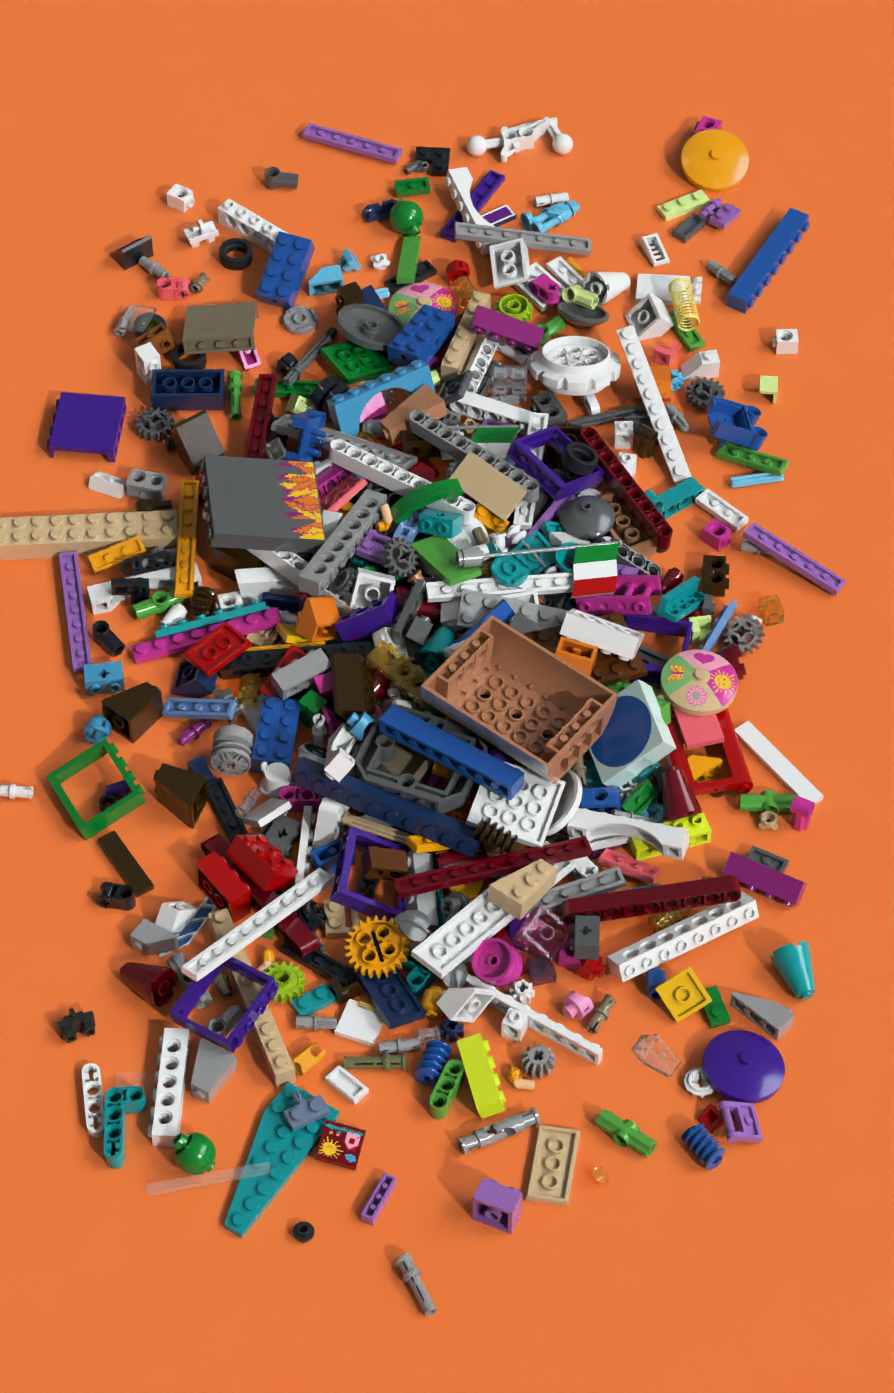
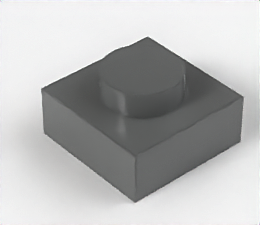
[702,594,716,616]

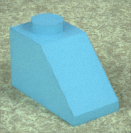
[308,265,344,296]

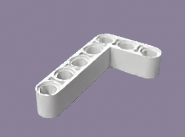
[312,797,350,849]

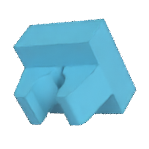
[339,248,362,272]

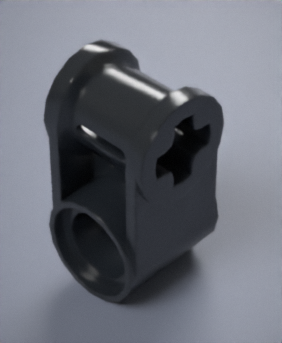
[96,882,136,911]

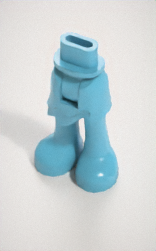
[520,200,580,233]

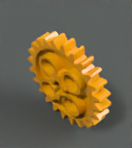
[344,915,411,979]

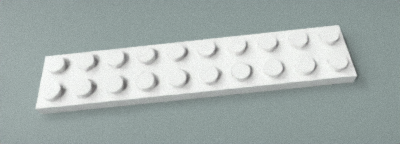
[411,841,576,979]

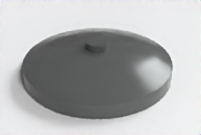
[336,304,404,351]

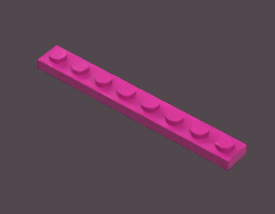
[131,607,282,664]

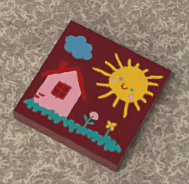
[315,1120,366,1170]

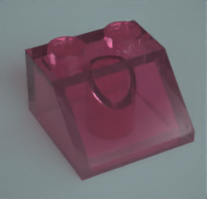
[512,904,571,961]

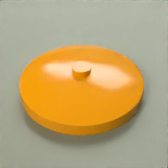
[681,129,749,192]

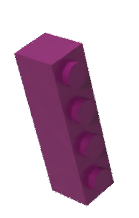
[468,305,545,353]
[722,852,808,907]

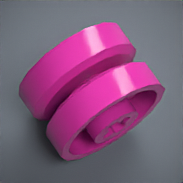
[471,938,523,988]

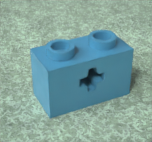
[83,661,125,695]

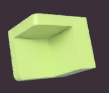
[759,375,778,404]
[285,393,311,414]
[688,615,712,644]

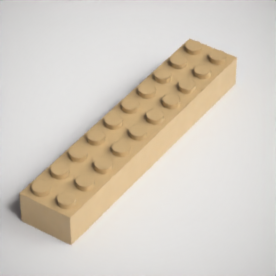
[0,510,178,560]

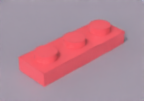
[598,848,661,885]

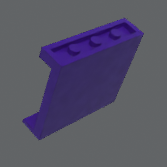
[47,392,126,463]

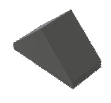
[509,612,541,635]

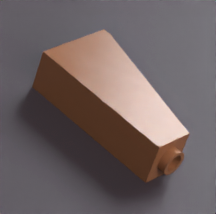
[380,384,447,444]

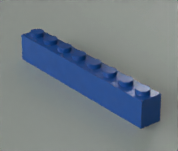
[727,208,810,313]
[379,705,524,801]

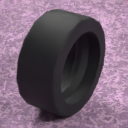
[219,238,253,270]
[172,342,206,369]
[561,442,599,475]

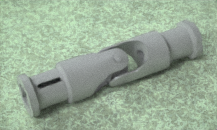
[457,1107,541,1155]

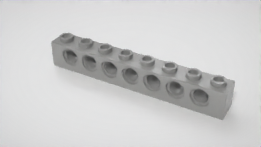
[298,489,389,597]

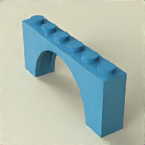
[326,360,435,438]

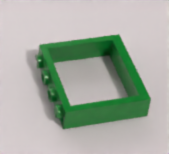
[46,738,146,840]

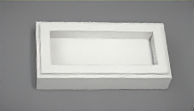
[324,1065,369,1106]

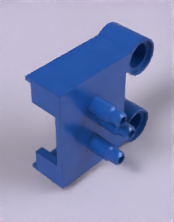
[705,395,768,451]
[282,408,326,462]

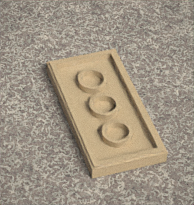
[449,451,527,521]
[526,1125,580,1207]

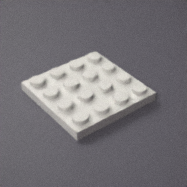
[466,761,566,848]

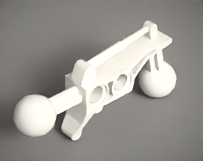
[466,117,573,162]

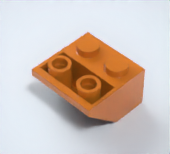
[295,596,340,642]
[555,636,598,676]

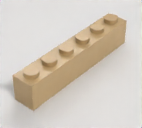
[441,291,491,380]

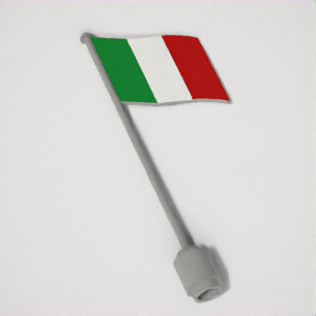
[363,419,524,464]
[455,539,622,598]

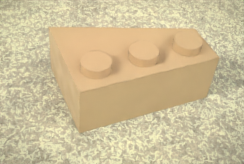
[487,859,557,920]

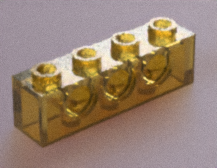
[367,640,430,709]

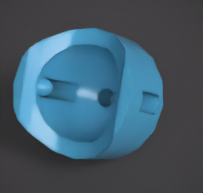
[346,712,376,741]
[84,715,112,744]

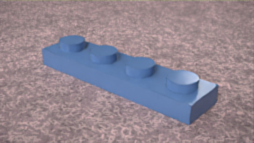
[698,600,738,652]
[162,698,237,720]

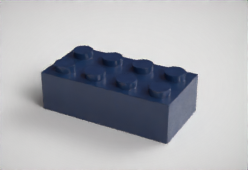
[151,369,225,410]

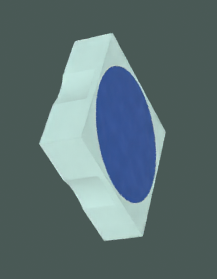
[589,679,676,788]

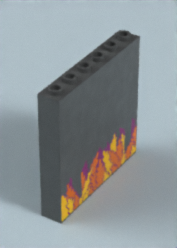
[199,455,326,553]

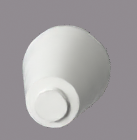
[582,271,630,306]

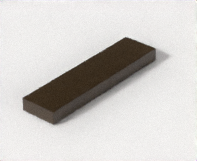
[97,830,154,897]

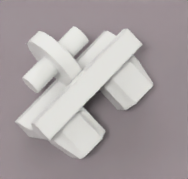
[183,219,219,248]

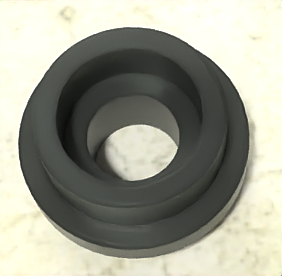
[293,1222,315,1243]

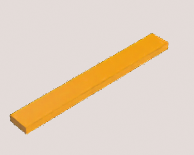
[174,480,200,598]

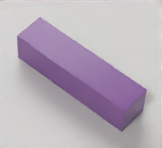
[361,1173,397,1226]

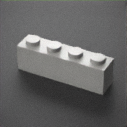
[404,850,439,932]

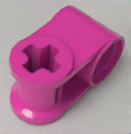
[528,274,560,305]

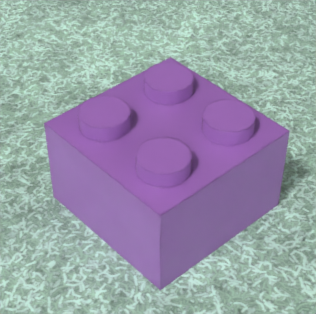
[472,1178,522,1234]

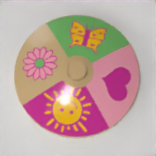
[388,282,459,326]
[660,649,738,716]

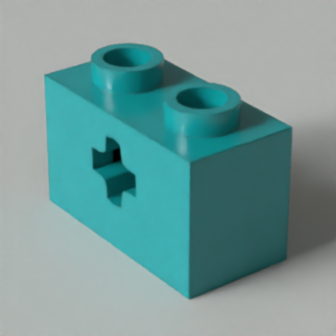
[418,508,463,538]

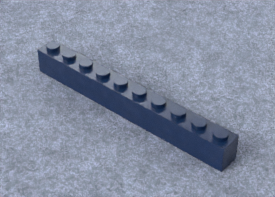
[290,756,482,858]

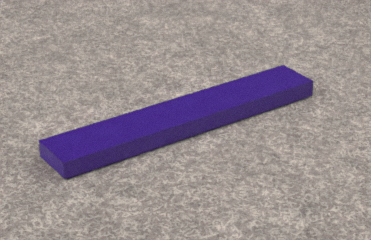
[440,170,505,243]

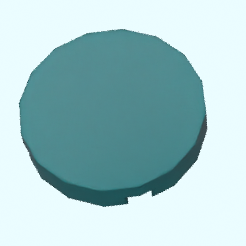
[491,555,529,587]

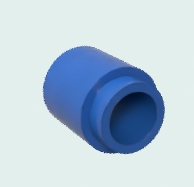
[646,968,666,1000]

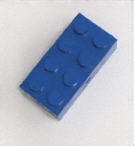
[256,231,315,309]
[387,304,456,367]
[252,695,301,774]

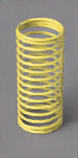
[668,278,700,331]

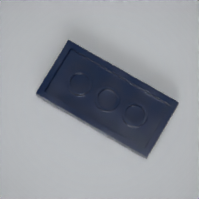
[352,957,426,1030]

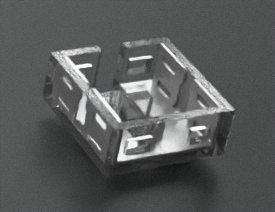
[491,365,528,401]

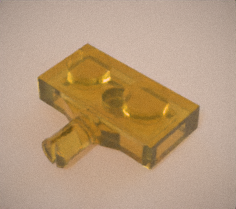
[237,673,263,705]

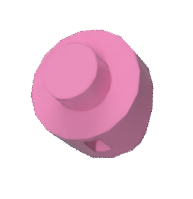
[562,990,594,1020]

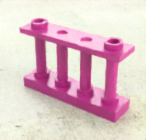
[575,575,662,614]

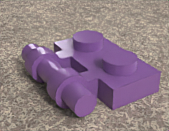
[699,198,741,230]

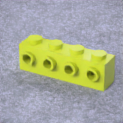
[628,812,712,861]
[457,1033,506,1119]

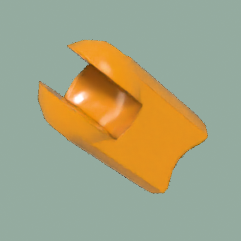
[291,1042,326,1076]

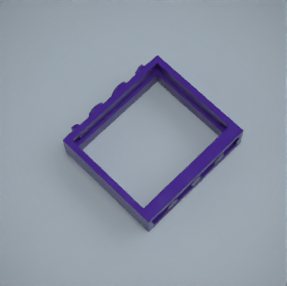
[507,425,605,501]
[622,614,693,684]
[330,826,411,924]
[169,957,279,1053]

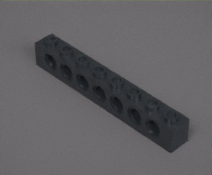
[219,641,374,680]

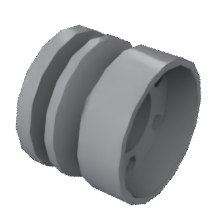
[210,725,254,776]

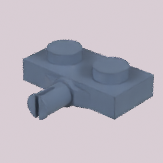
[283,1091,330,1132]

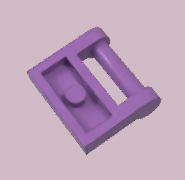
[356,529,392,565]
[718,1101,763,1143]

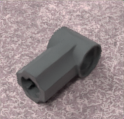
[265,167,299,190]

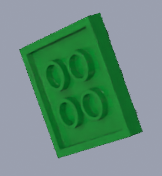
[320,341,393,385]

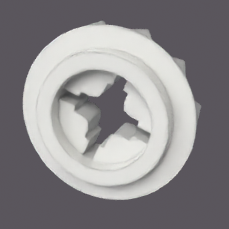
[684,1067,714,1098]

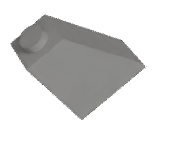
[191,1038,237,1103]

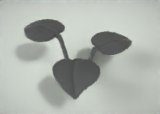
[393,910,468,988]

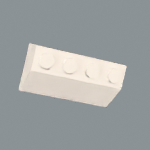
[560,608,645,661]

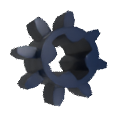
[439,1018,464,1043]

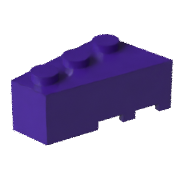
[335,590,403,643]

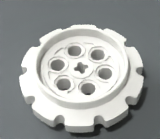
[530,336,621,396]

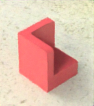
[653,341,678,365]

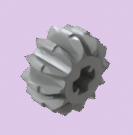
[521,1043,556,1079]

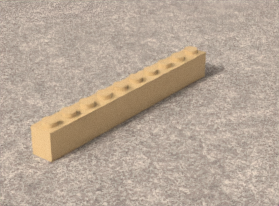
[208,908,296,1088]

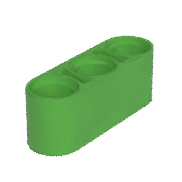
[429,1059,464,1120]

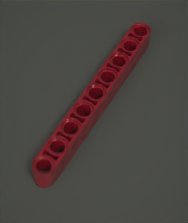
[579,427,673,549]
[201,833,320,958]
[561,875,741,926]

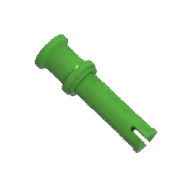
[227,370,243,420]

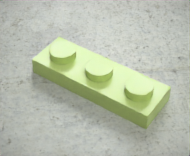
[657,189,710,222]

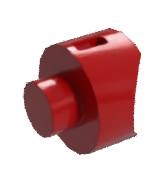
[446,260,470,286]
[576,955,606,981]

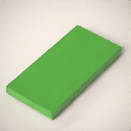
[411,535,482,586]

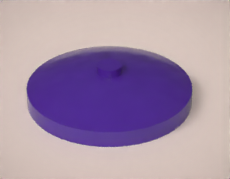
[702,1030,785,1104]

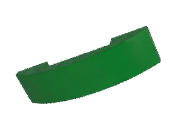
[390,479,464,524]

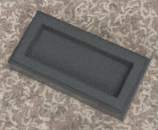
[672,213,707,243]

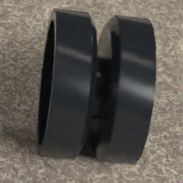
[310,376,350,422]

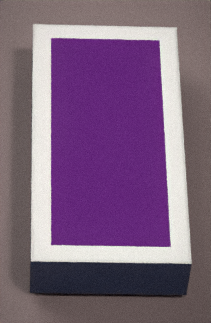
[481,204,516,227]

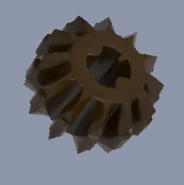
[190,586,216,617]

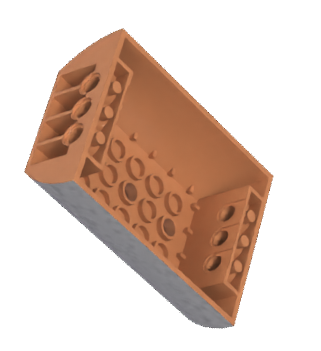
[421,615,618,784]

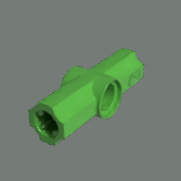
[517,315,566,355]
[131,590,190,620]
[739,790,799,814]
[595,1109,657,1158]

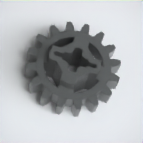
[686,377,725,411]
[136,407,175,442]
[381,537,419,579]
[723,614,765,655]

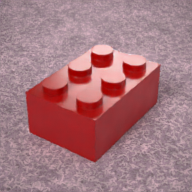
[225,834,299,891]
[195,851,252,923]

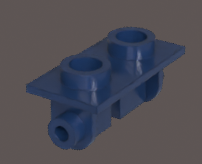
[362,199,397,223]

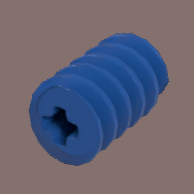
[414,1040,452,1086]
[681,1123,725,1170]

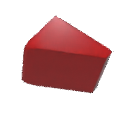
[697,1103,724,1133]

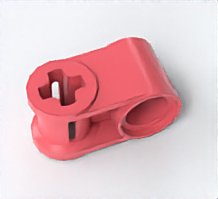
[157,277,190,301]

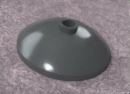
[557,301,609,329]
[559,495,615,539]

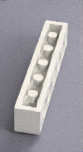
[218,199,289,253]
[148,1028,190,1147]

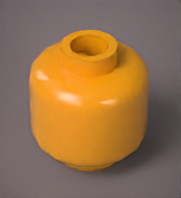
[421,986,445,1018]

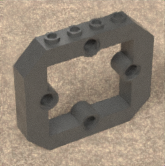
[354,707,488,813]

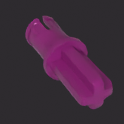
[177,719,212,746]

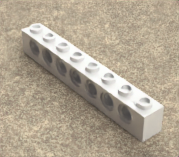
[607,892,759,982]

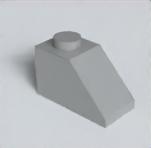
[130,918,179,955]

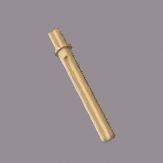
[341,811,413,845]

